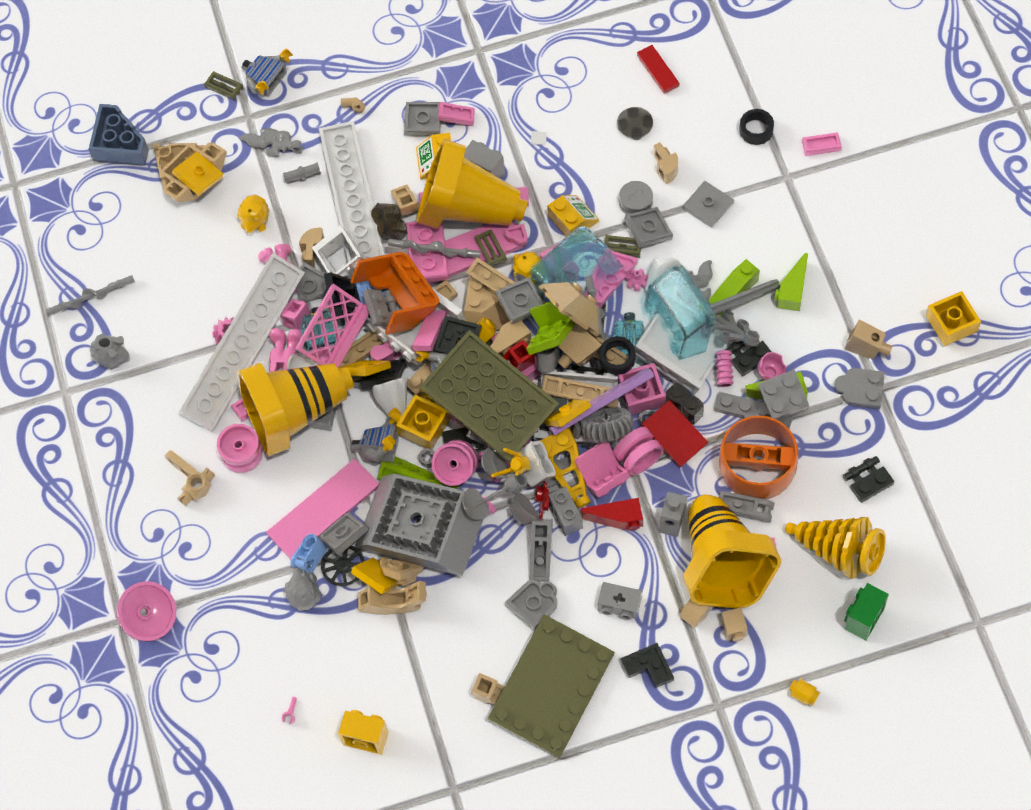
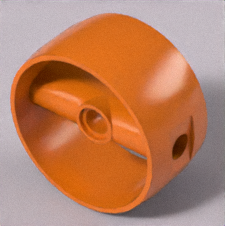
[719,416,799,500]

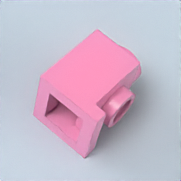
[280,299,311,330]

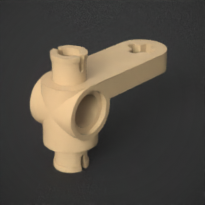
[164,450,216,506]

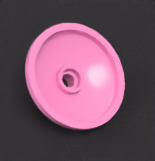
[117,581,177,641]

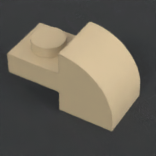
[654,142,678,184]
[390,184,419,217]
[299,227,325,268]
[679,598,715,628]
[471,673,505,705]

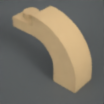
[358,581,427,615]

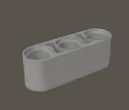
[537,346,563,372]

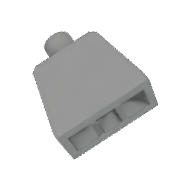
[659,492,688,537]

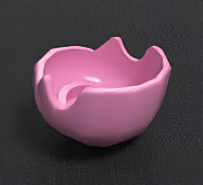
[757,352,787,381]

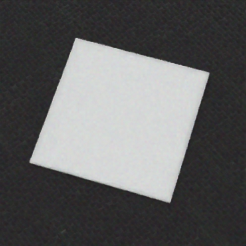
[531,131,547,145]
[355,502,370,521]

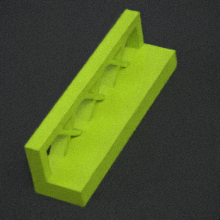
[377,456,459,489]

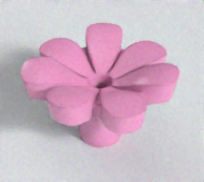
[625,269,648,291]

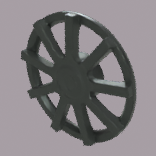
[321,545,365,586]

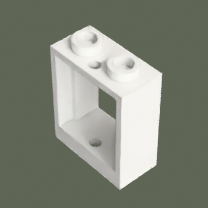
[312,225,366,279]

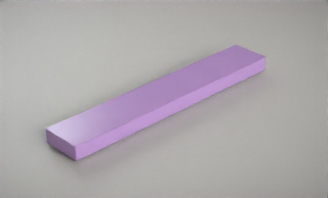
[547,368,654,435]

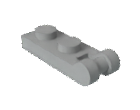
[719,491,775,523]

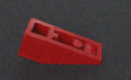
[581,498,643,531]

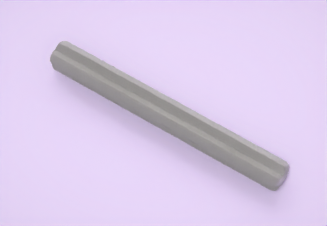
[701,279,780,318]

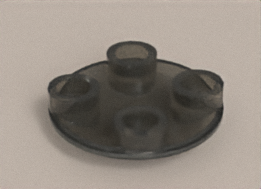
[617,107,653,140]

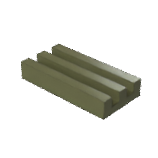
[204,71,244,101]
[475,229,507,267]
[604,235,642,258]

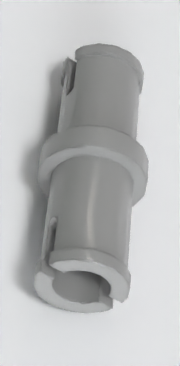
[283,162,321,184]

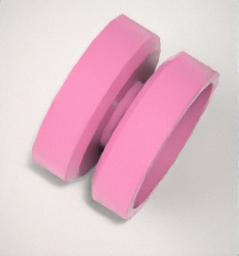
[217,424,263,473]
[613,427,664,476]
[431,440,479,486]

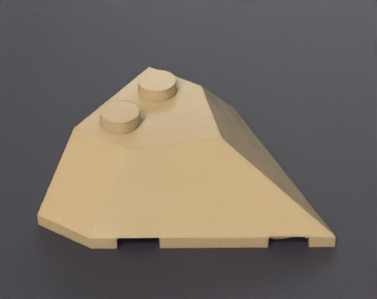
[152,143,227,202]
[464,276,509,331]
[539,282,601,337]

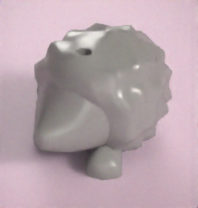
[89,333,130,369]
[284,568,322,611]

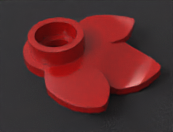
[535,481,549,519]

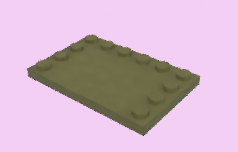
[419,330,559,463]
[487,614,615,759]

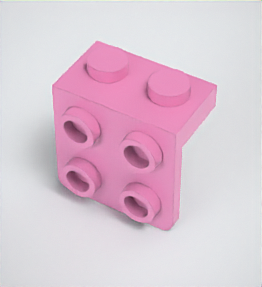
[575,442,631,498]

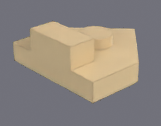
[379,557,423,586]

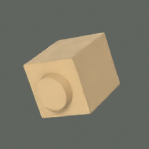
[721,608,748,642]

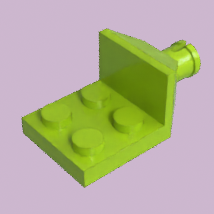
[526,301,576,355]

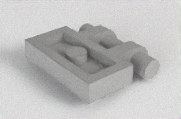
[363,289,397,327]

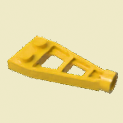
[540,427,591,509]

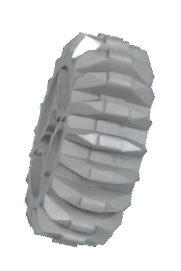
[581,407,634,443]

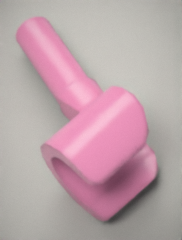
[282,697,297,724]

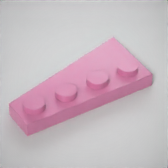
[585,248,638,308]

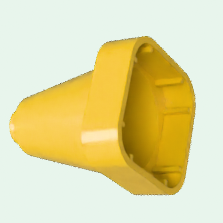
[416,139,528,229]

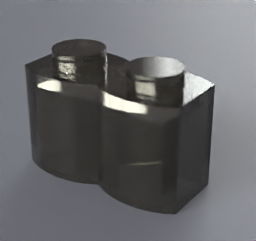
[371,203,408,240]
[666,383,704,425]

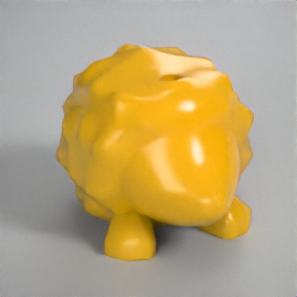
[237,194,269,233]
[513,252,547,285]

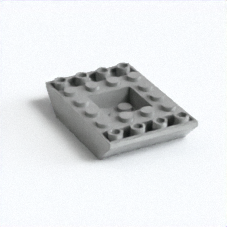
[355,474,489,576]

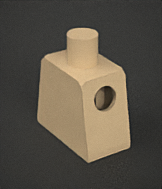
[844,319,893,359]
[557,323,601,369]

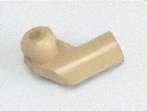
[341,97,365,113]

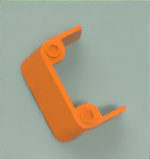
[350,252,439,335]

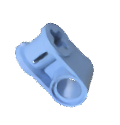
[291,534,327,573]

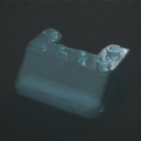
[530,226,624,286]
[644,264,715,360]

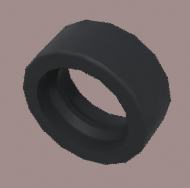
[739,109,774,145]
[599,336,636,375]

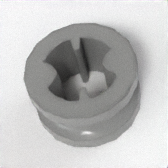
[419,448,435,468]

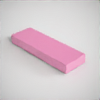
[412,310,447,351]

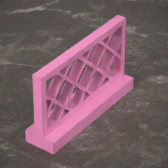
[295,284,369,368]

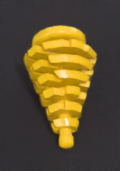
[785,517,886,579]

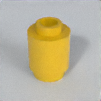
[788,678,821,706]

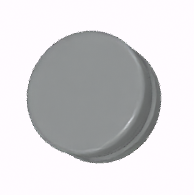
[619,181,653,214]

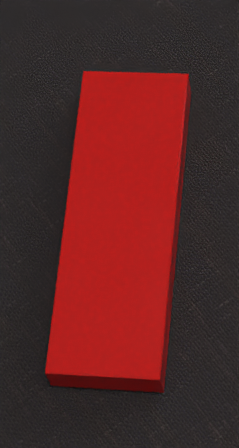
[637,45,680,94]

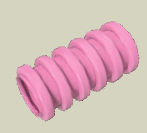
[715,350,734,387]

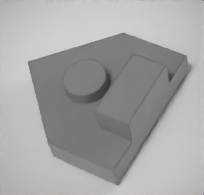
[297,262,327,302]

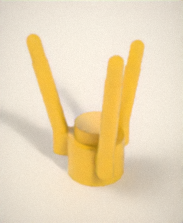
[491,448,531,478]

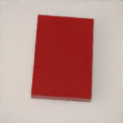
[640,400,709,468]

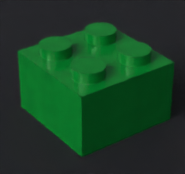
[844,583,889,641]

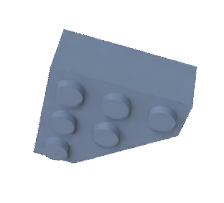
[88,104,149,165]

